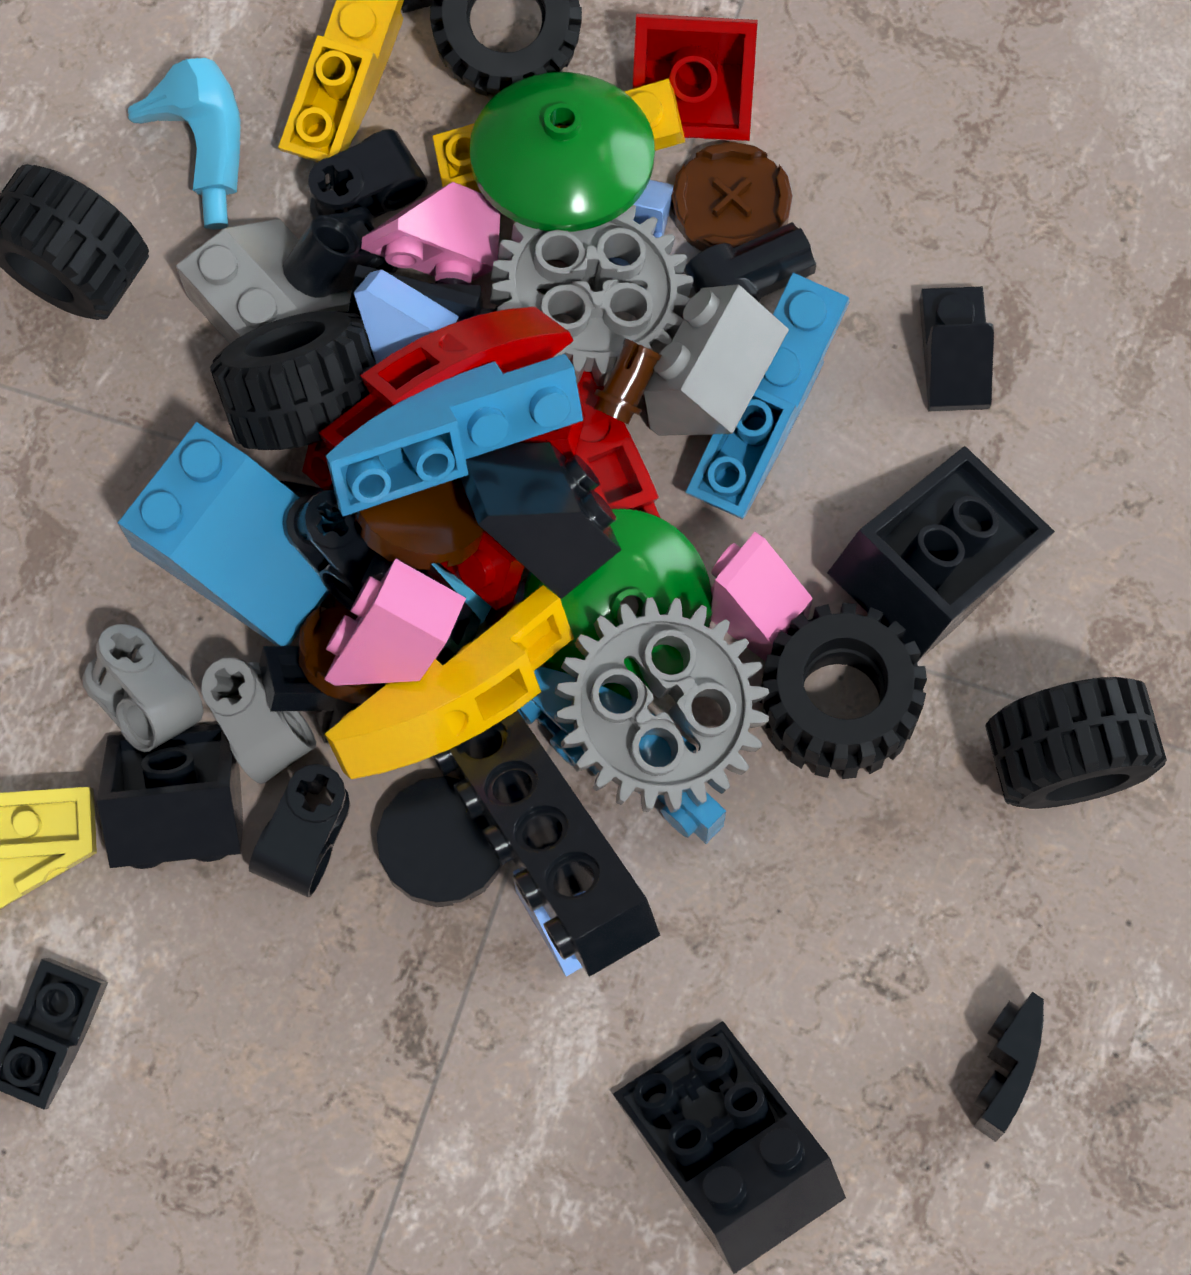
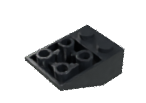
[613,1021,846,1274]

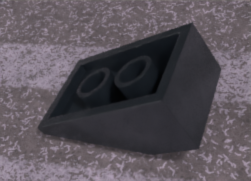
[827,446,1055,661]

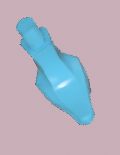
[128,58,241,230]

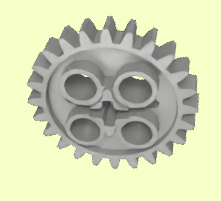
[490,205,693,387]
[554,597,769,813]

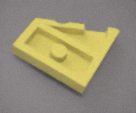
[0,787,97,909]

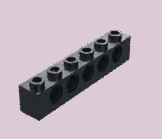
[432,710,661,977]

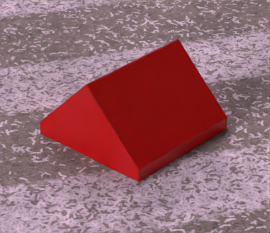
[633,13,758,141]

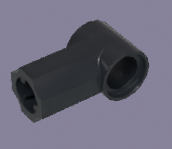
[684,222,816,302]

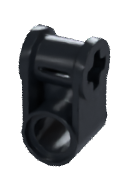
[308,129,428,219]
[283,207,398,298]
[283,489,375,611]
[249,764,351,897]

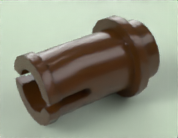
[594,338,662,425]

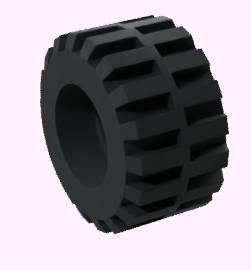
[430,0,582,96]
[0,164,149,320]
[210,311,376,450]
[760,603,927,779]
[985,677,1167,809]

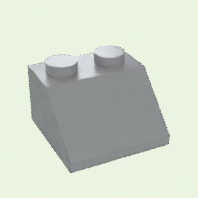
[176,219,351,344]
[644,284,789,436]

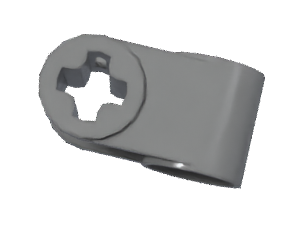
[82,624,203,752]
[201,658,316,784]

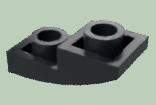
[0,958,108,1110]
[973,992,1044,1142]

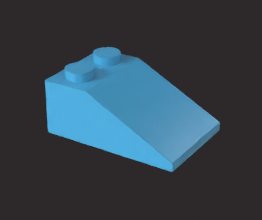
[118,422,330,646]

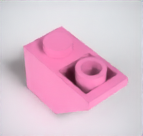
[361,182,501,284]
[711,532,813,662]
[324,559,466,686]

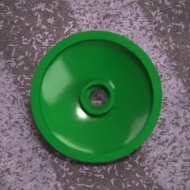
[470,72,655,232]
[523,509,712,700]

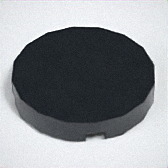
[377,776,502,907]

